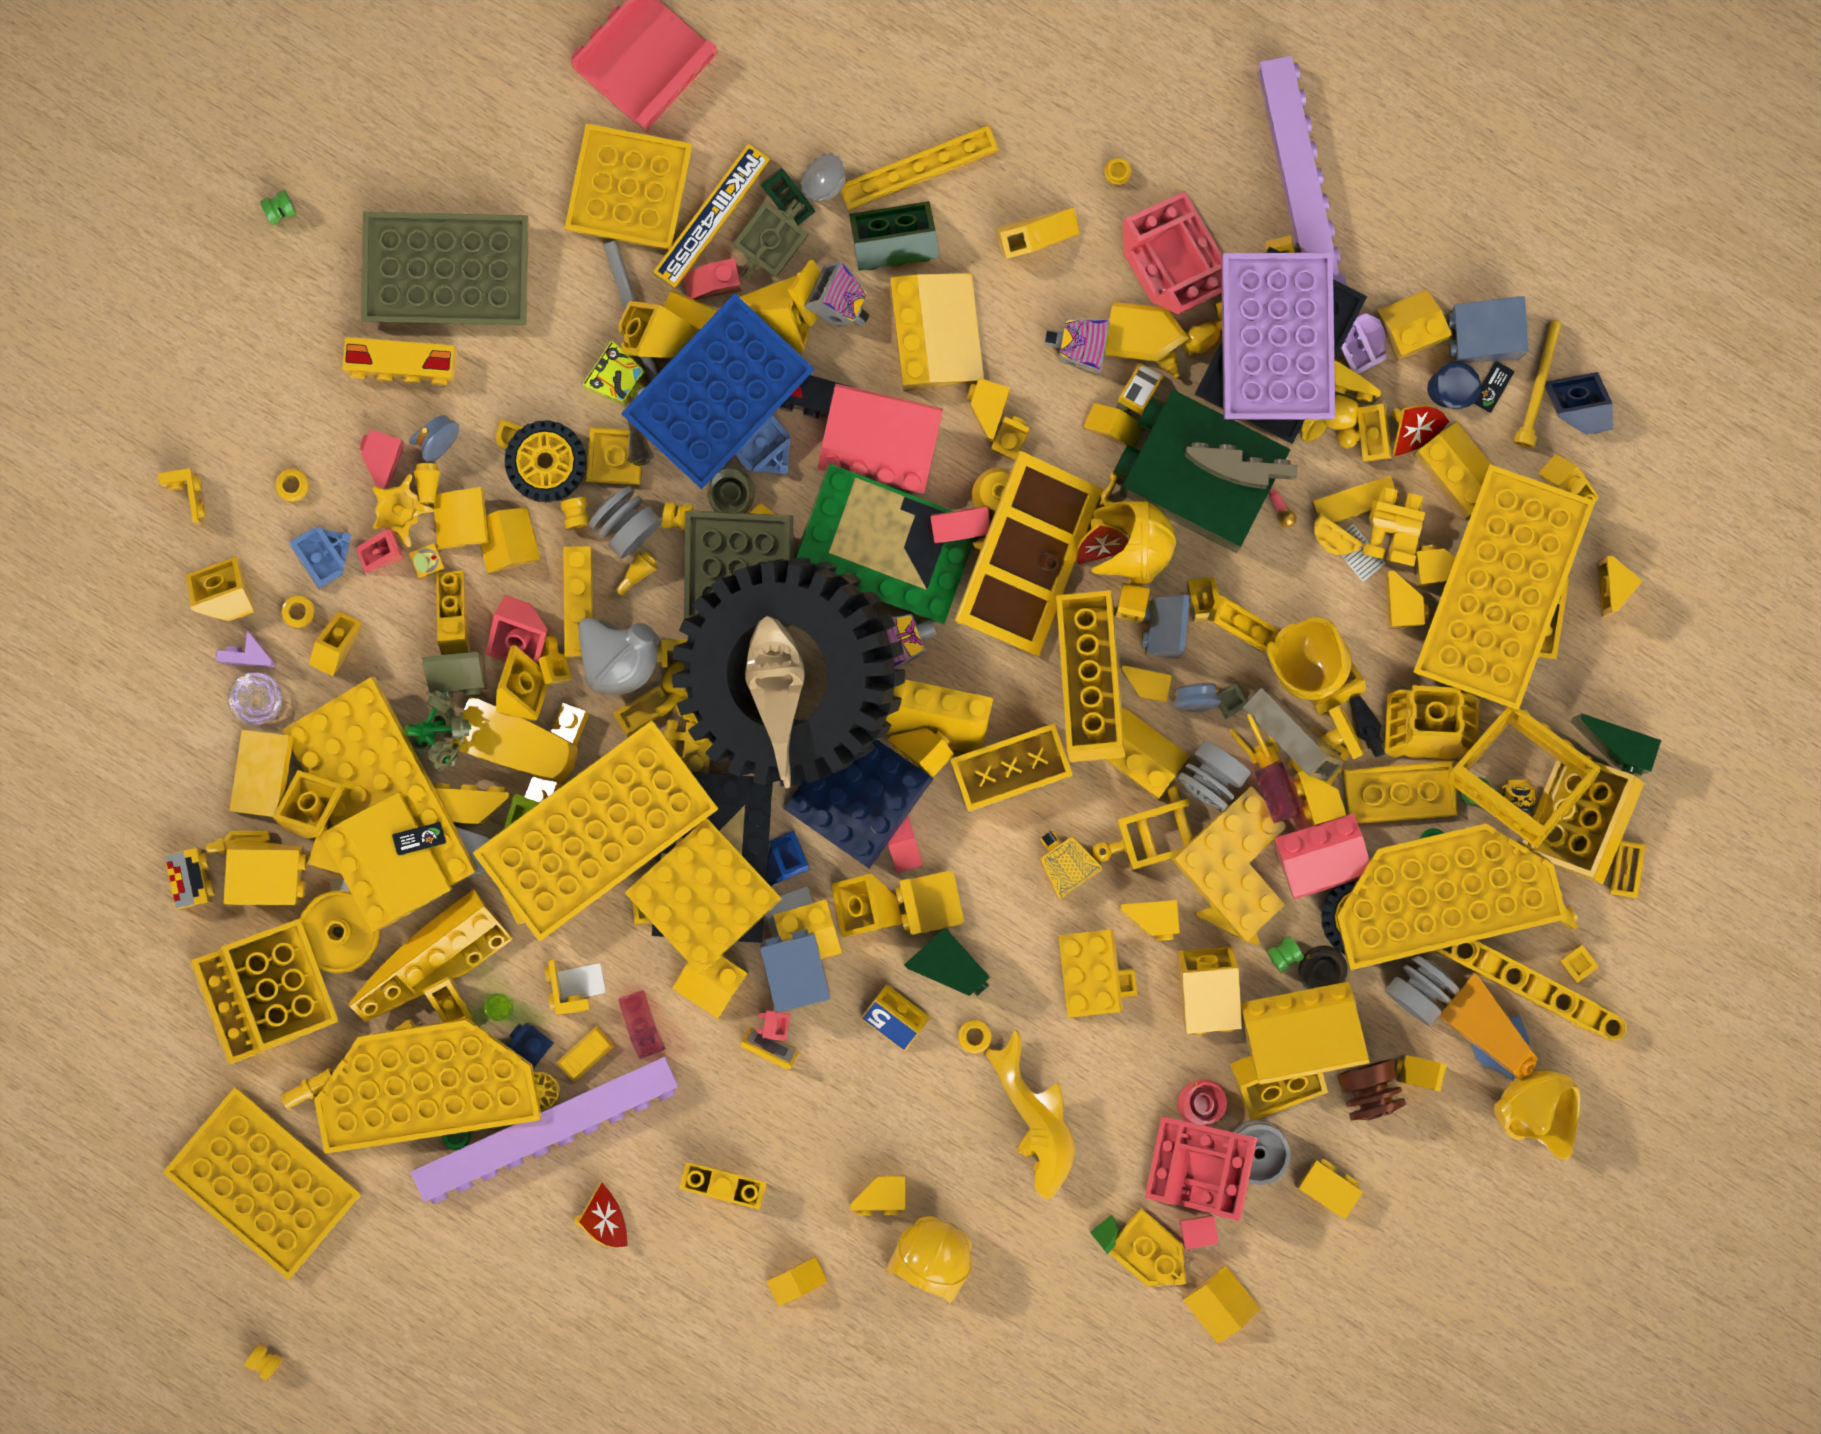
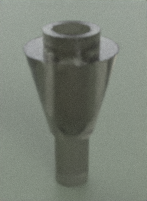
[627,421,654,466]

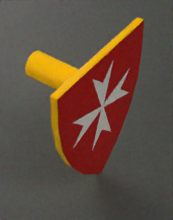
[1391,405,1450,456]
[1076,518,1129,565]
[574,1182,628,1248]

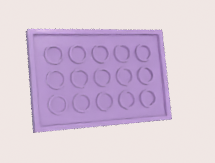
[1221,253,1335,420]

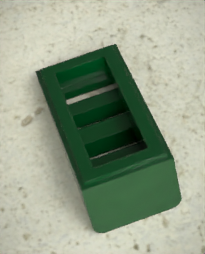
[760,168,816,225]

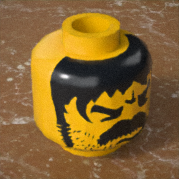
[1501,780,1537,814]

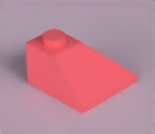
[485,595,548,665]

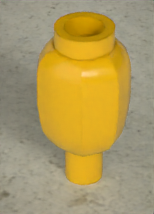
[1181,319,1222,356]

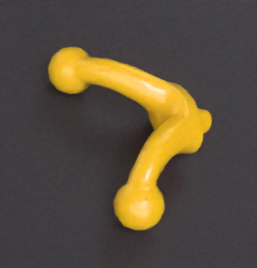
[1097,472,1119,507]

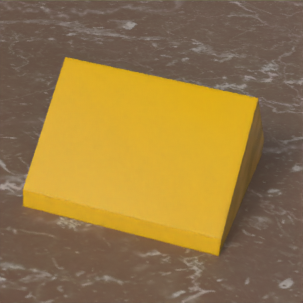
[480,507,541,574]
[1597,556,1643,617]
[496,645,548,721]
[1182,1265,1261,1344]

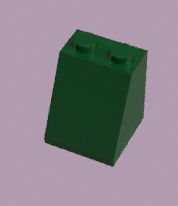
[904,927,990,996]

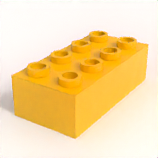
[950,723,1073,813]

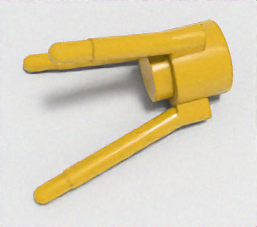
[1229,714,1280,768]

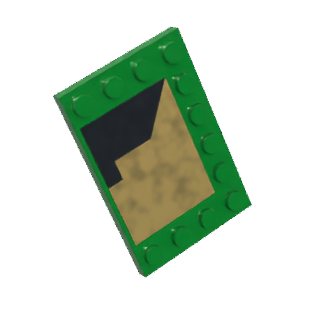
[795,464,975,625]

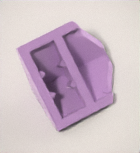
[1339,312,1387,374]

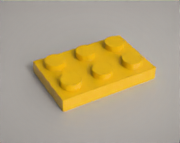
[1058,929,1123,1018]

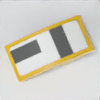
[1117,363,1164,415]

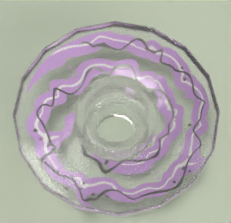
[228,671,283,726]

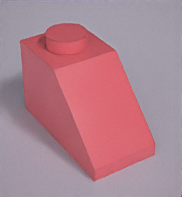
[684,258,742,300]
[360,429,405,489]
[888,816,923,873]

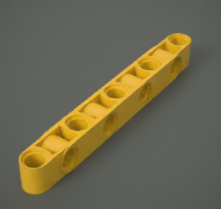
[1433,941,1627,1040]

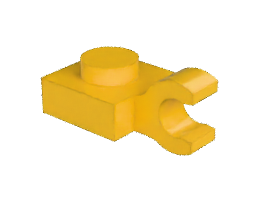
[538,636,572,685]

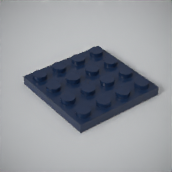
[784,739,934,869]

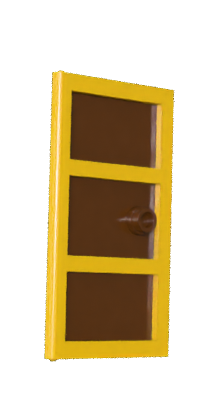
[954,451,1103,656]

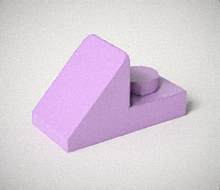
[216,631,276,668]

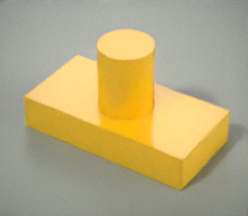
[1320,705,1366,760]

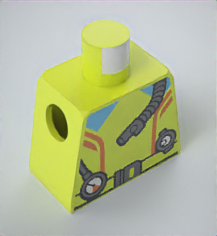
[583,341,646,406]

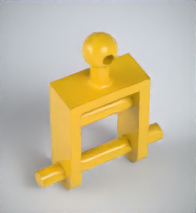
[1092,786,1193,871]

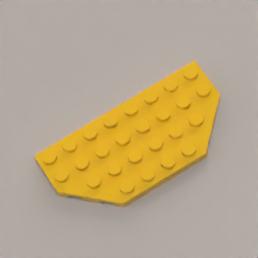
[1336,823,1567,970]
[314,1018,542,1154]

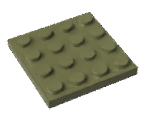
[684,510,793,627]

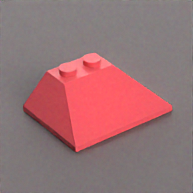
[1123,191,1222,314]
[1145,1116,1257,1221]

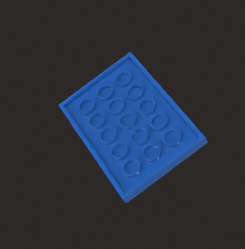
[621,293,815,490]

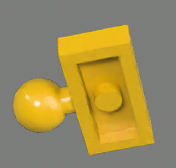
[1337,404,1392,463]

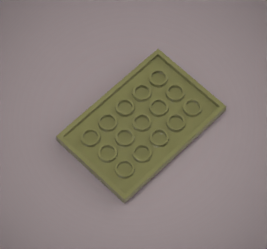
[361,212,528,326]

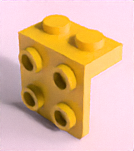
[895,871,964,935]

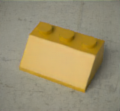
[1414,421,1492,519]
[1102,707,1190,800]
[1230,1056,1328,1120]

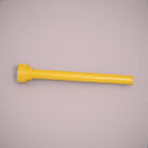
[1513,320,1562,448]

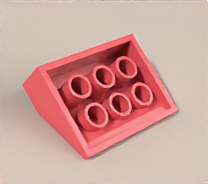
[817,384,943,494]

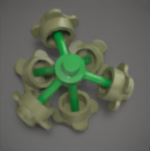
[404,690,472,771]

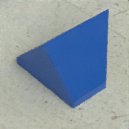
[766,831,810,886]

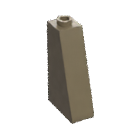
[1243,688,1345,782]

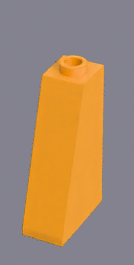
[1440,973,1538,1081]

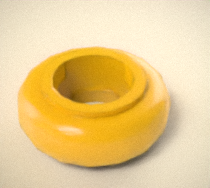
[275,468,309,502]
[281,595,315,629]
[958,1019,992,1054]

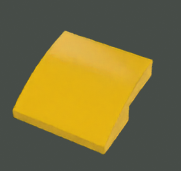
[433,487,489,550]

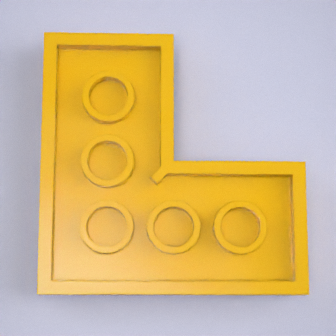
[1171,786,1287,942]

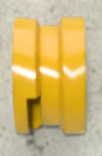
[534,1072,560,1111]

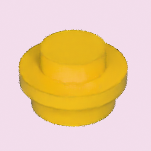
[1104,158,1132,185]

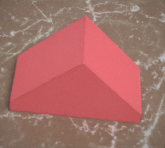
[356,529,405,573]

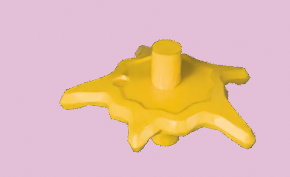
[372,474,434,548]

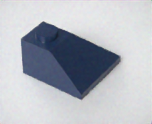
[1545,372,1613,435]

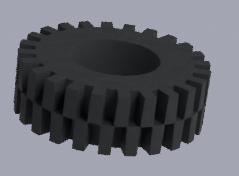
[672,558,905,787]

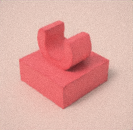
[756,1010,790,1041]

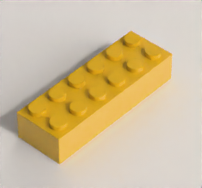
[1056,590,1126,762]

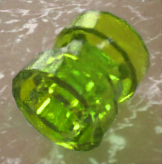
[484,993,514,1021]

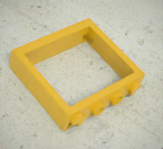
[1448,707,1601,848]

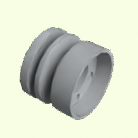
[588,486,662,559]
[1177,740,1251,811]
[1384,955,1460,1027]

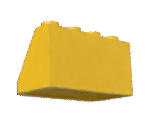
[886,679,993,753]

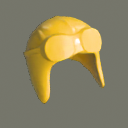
[1091,501,1176,584]
[1266,617,1352,700]
[1494,1070,1580,1160]
[885,1216,972,1305]

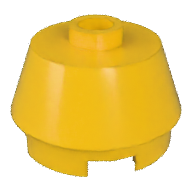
[972,467,1011,520]

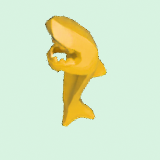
[985,1030,1075,1199]

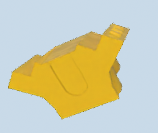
[1385,685,1480,761]

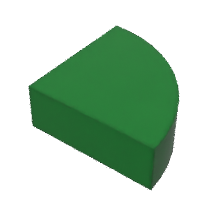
[1090,1215,1119,1254]

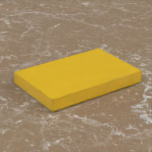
[229,730,294,817]

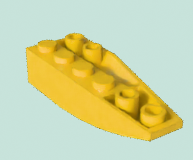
[349,889,513,1022]

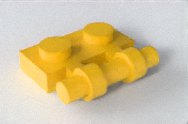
[663,720,712,773]

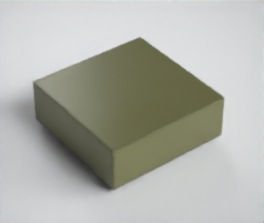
[1217,682,1247,719]

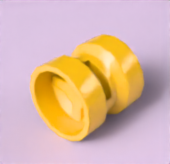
[560,497,591,530]
[662,501,693,531]
[244,1343,283,1382]

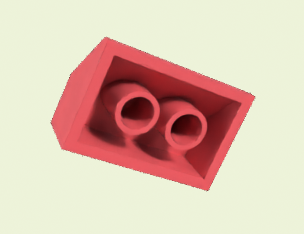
[1275,813,1370,900]

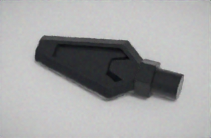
[1349,696,1385,758]

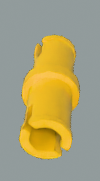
[280,1068,333,1110]

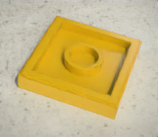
[586,427,645,486]

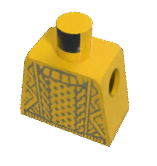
[1039,830,1103,899]

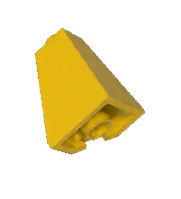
[739,276,809,352]
[618,301,700,358]

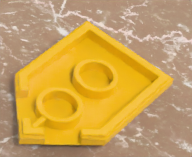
[1105,302,1190,362]
[1109,1208,1186,1287]

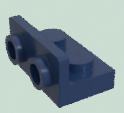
[507,1022,554,1069]

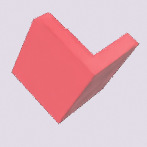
[1179,1215,1218,1249]

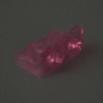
[1255,762,1301,824]

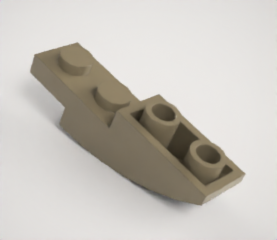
[1185,443,1297,489]

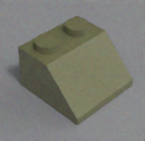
[422,652,487,698]

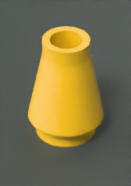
[413,463,441,504]

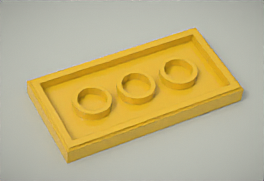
[1343,761,1458,824]

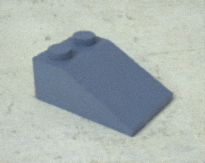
[1142,595,1190,658]

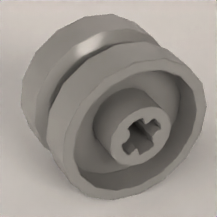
[1233,1119,1291,1185]

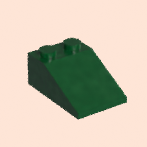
[1571,713,1661,777]

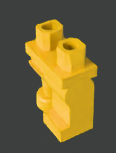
[1362,486,1425,566]

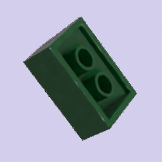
[849,201,939,271]

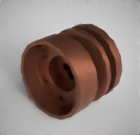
[1337,1059,1406,1121]

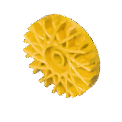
[300,891,381,973]

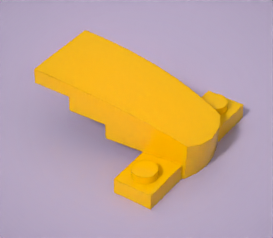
[451,696,590,802]

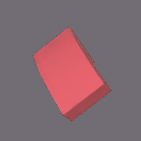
[930,506,991,543]

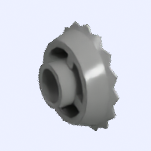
[800,153,846,201]

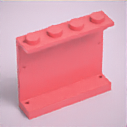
[571,0,718,133]

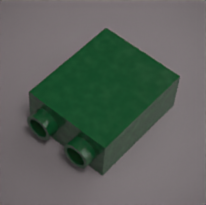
[1113,389,1291,553]

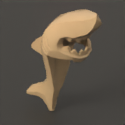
[745,616,805,788]

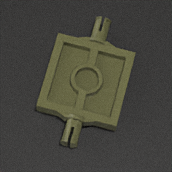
[732,199,809,280]

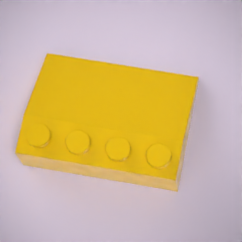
[890,273,984,391]
[1522,760,1644,885]
[320,792,452,932]
[1240,982,1369,1085]

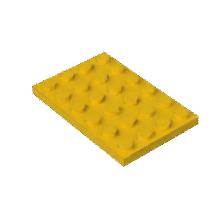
[162,1087,362,1280]

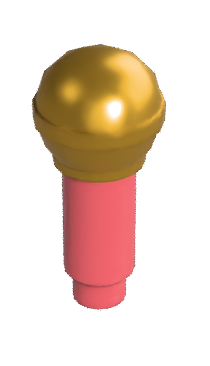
[1268,489,1297,528]

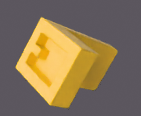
[157,468,206,526]
[545,959,591,1015]

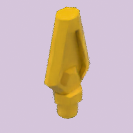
[206,830,271,855]

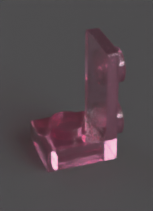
[618,990,666,1059]

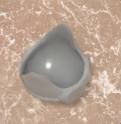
[578,618,660,695]

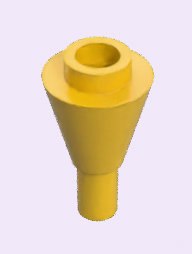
[615,550,658,597]

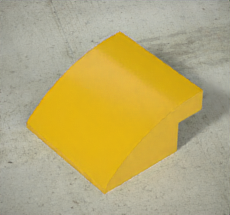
[189,918,339,1066]

